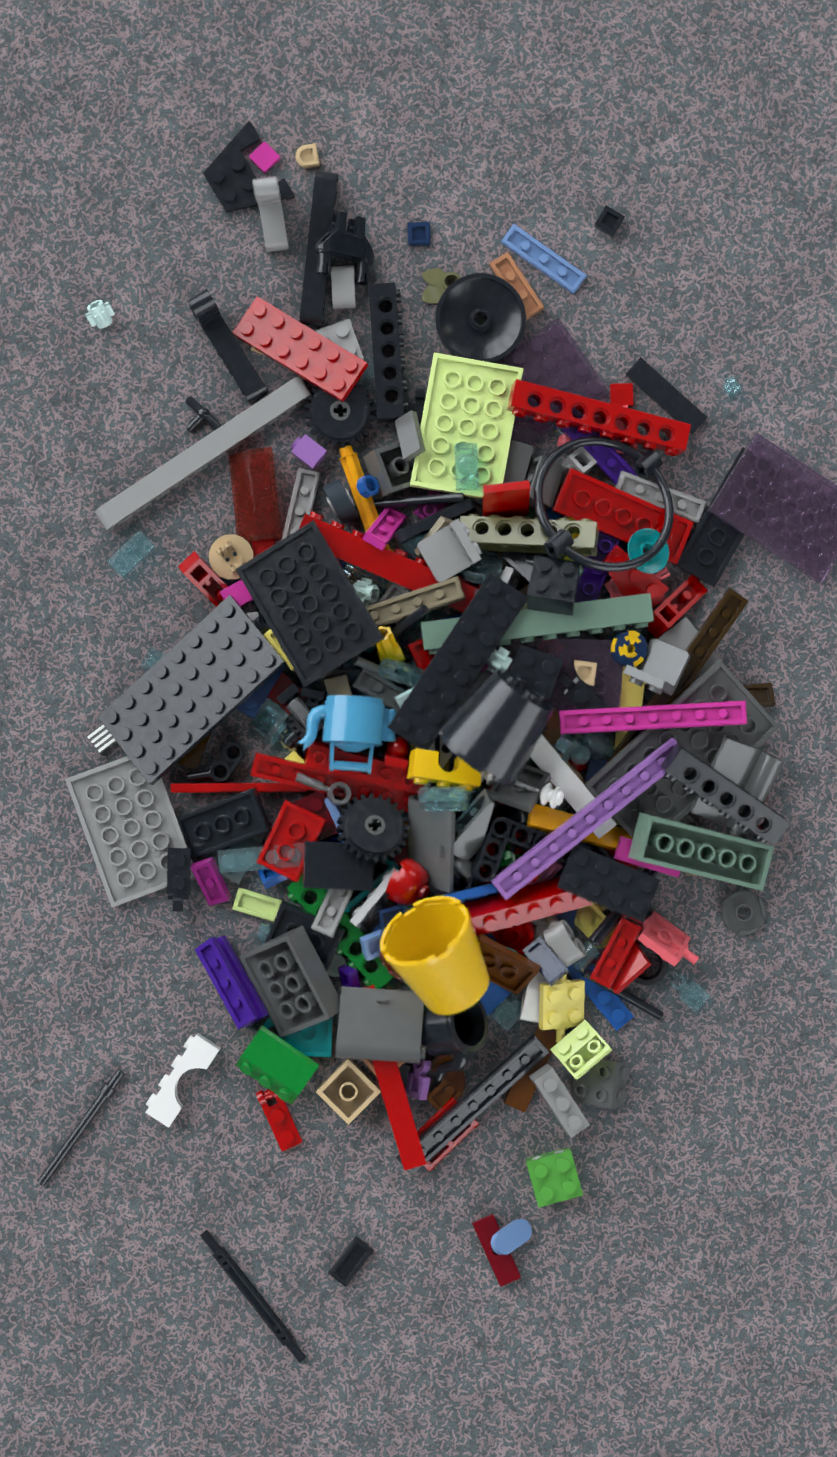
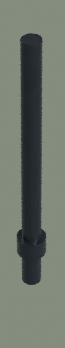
[37,1069,125,1186]

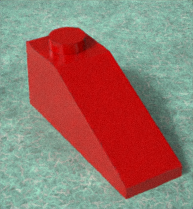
[178,551,243,607]
[645,575,708,639]

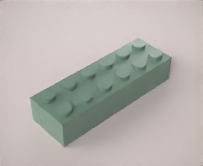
[628,812,774,891]

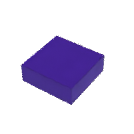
[338,964,361,988]

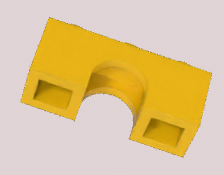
[407,748,482,792]

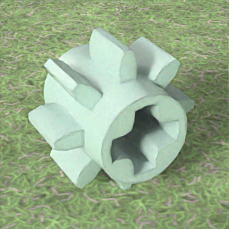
[85,300,115,329]
[353,578,379,606]
[486,647,513,673]

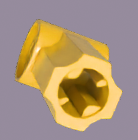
[376,626,406,669]

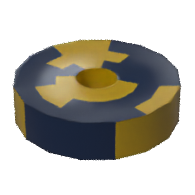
[611,630,647,667]

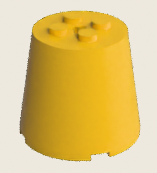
[380,896,489,1015]

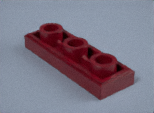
[472,1213,521,1287]

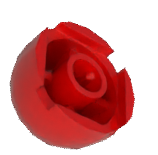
[386,858,430,905]

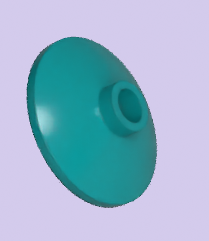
[628,528,669,574]

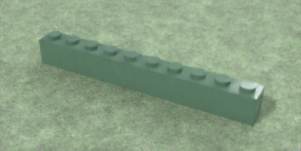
[420,593,654,655]

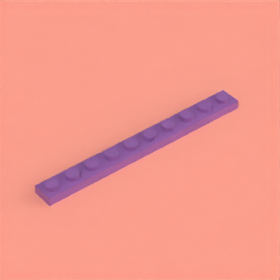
[491,738,678,900]

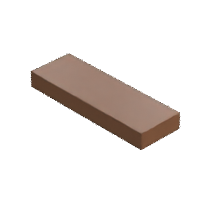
[489,252,544,320]

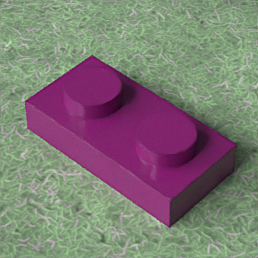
[190,857,232,906]

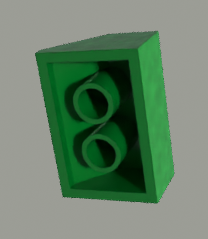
[235,1026,319,1105]

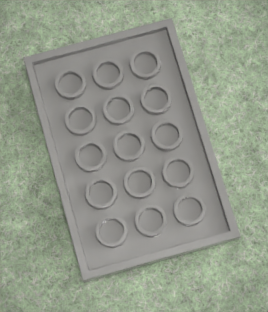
[65,756,195,907]

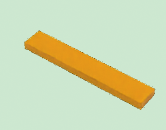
[527,804,633,851]

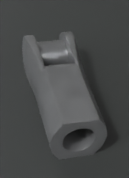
[287,697,323,731]

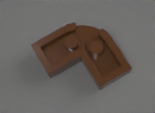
[427,1055,465,1111]

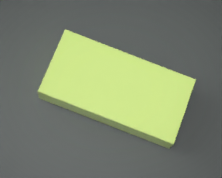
[232,887,283,922]

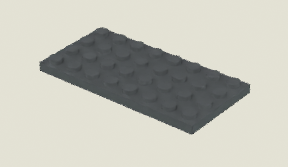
[585,659,780,838]

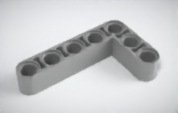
[253,176,289,252]

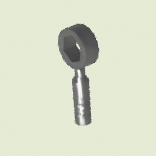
[295,772,351,806]

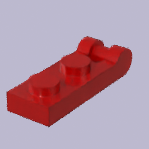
[256,1089,303,1152]

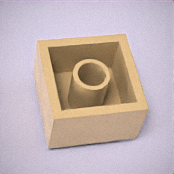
[316,1058,381,1125]

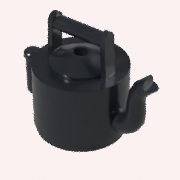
[421,1000,488,1082]

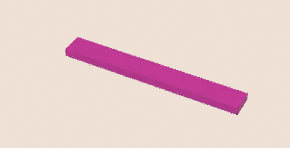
[560,701,747,734]

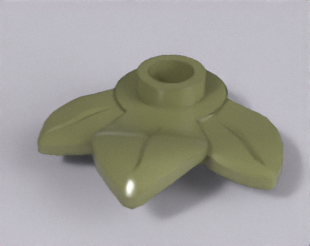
[422,268,461,304]

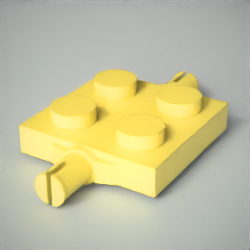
[539,966,585,1043]

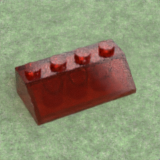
[229,447,282,544]

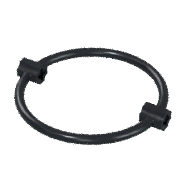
[533,436,674,572]

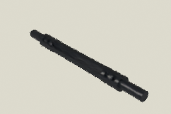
[200,1230,306,1363]

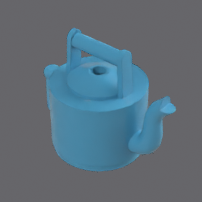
[298,695,397,774]

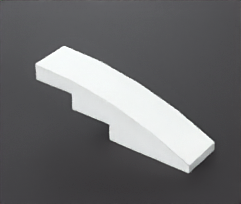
[520,925,556,1023]

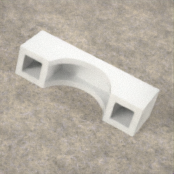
[146,1033,221,1128]

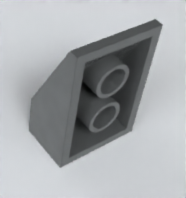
[363,442,415,499]

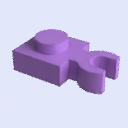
[406,1059,431,1100]

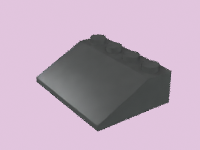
[239,925,340,1037]

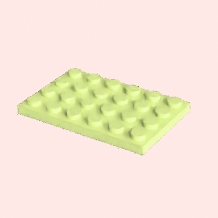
[410,353,523,499]

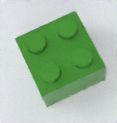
[525,1147,583,1207]

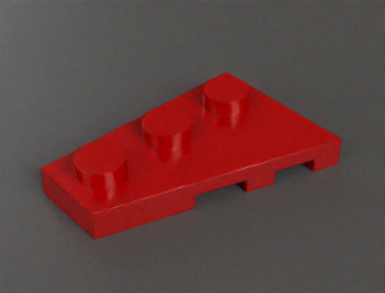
[602,544,669,608]

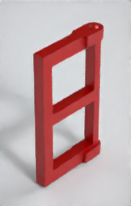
[417,1097,479,1172]

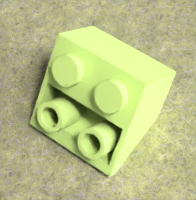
[550,1020,612,1080]

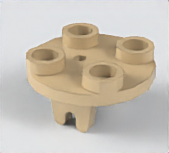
[209,534,254,579]

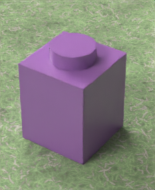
[291,434,327,471]

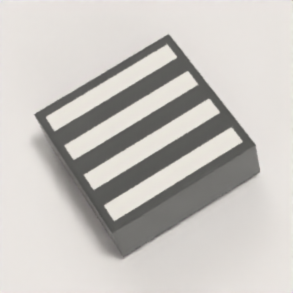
[86,723,117,754]

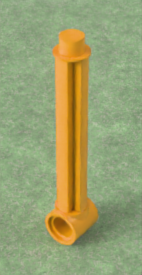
[339,445,394,578]

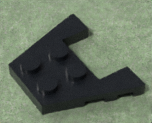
[203,121,295,213]

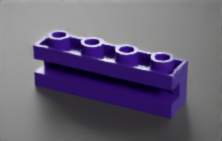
[575,532,620,603]
[195,935,269,1029]

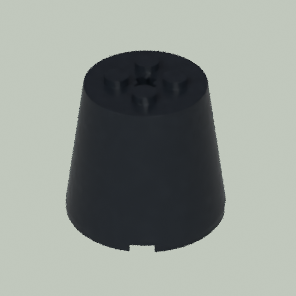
[438,669,554,786]

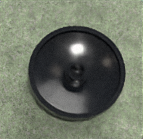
[435,273,526,363]

